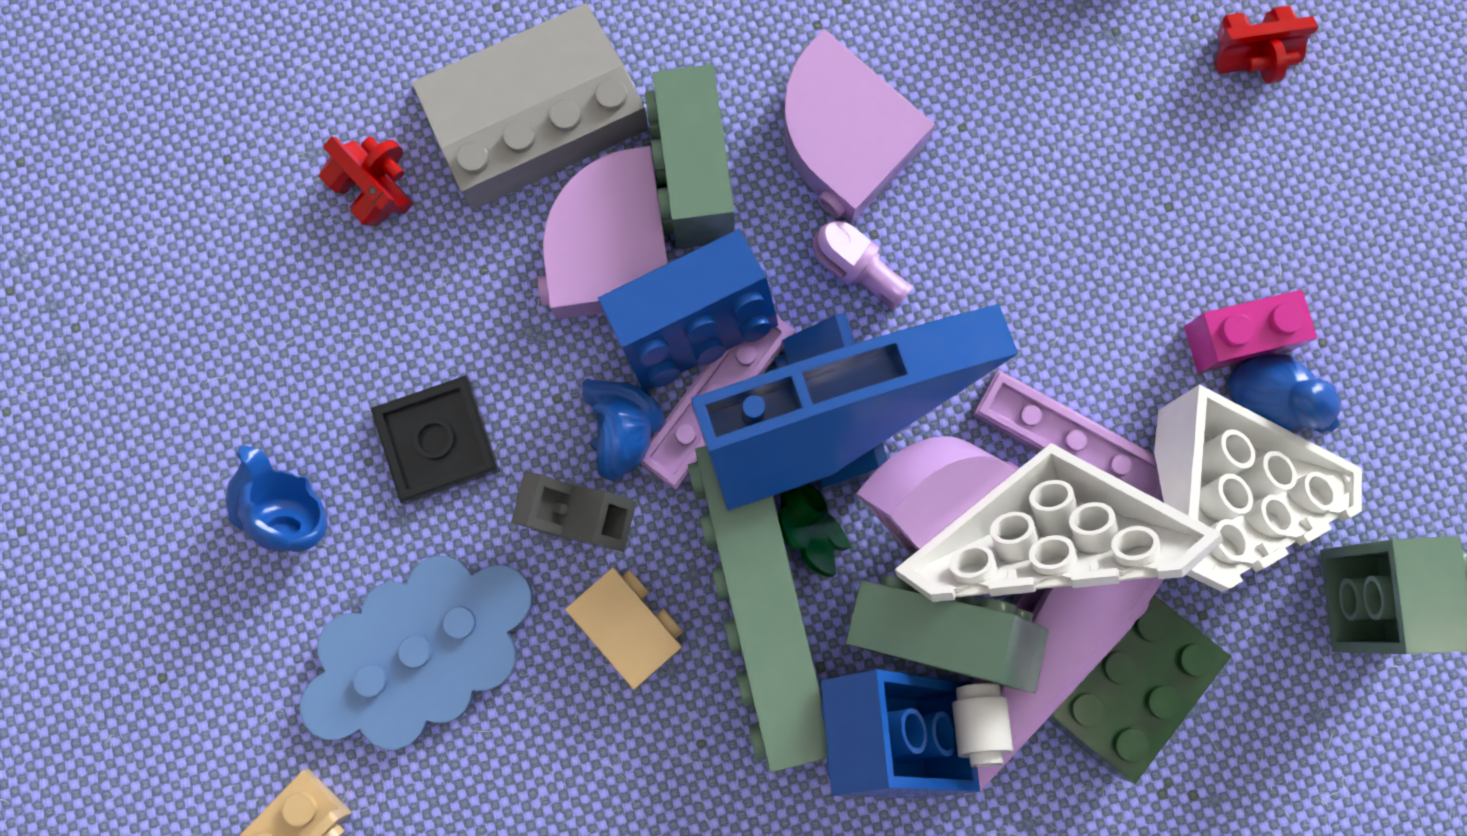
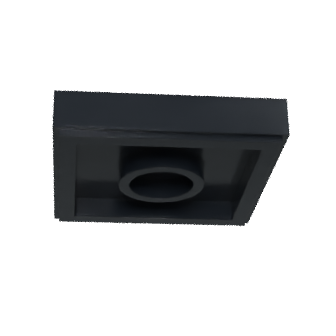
[370,375,500,505]

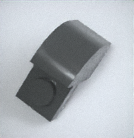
[511,471,637,552]

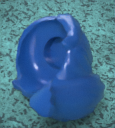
[1228,354,1341,433]
[582,378,666,482]
[225,445,328,552]

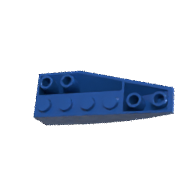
[691,304,1018,511]

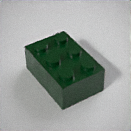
[1047,595,1231,784]

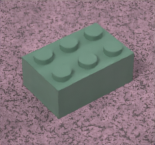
[645,64,734,249]
[1320,536,1467,654]
[846,575,1049,694]

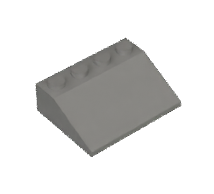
[412,3,649,210]

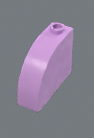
[783,29,935,224]
[538,146,668,320]
[856,436,1019,556]

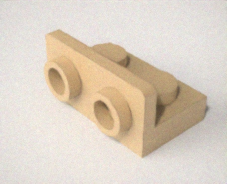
[239,768,352,836]

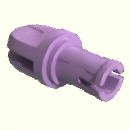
[812,221,913,311]

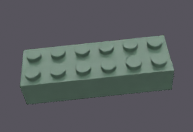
[687,446,828,773]

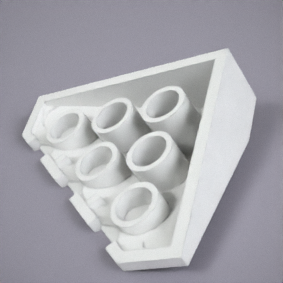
[1154,384,1362,592]
[895,443,1223,602]

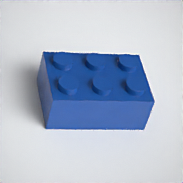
[598,229,779,390]
[821,669,980,799]

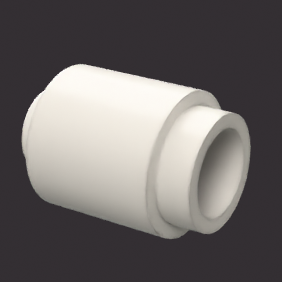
[952,683,1014,768]

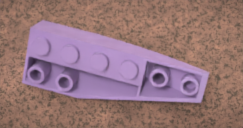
[974,577,1164,793]

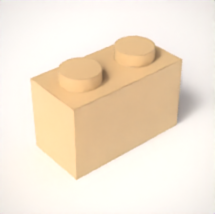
[565,567,684,690]

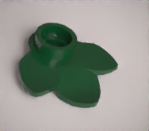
[778,484,851,578]

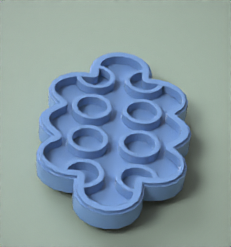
[300,556,533,750]

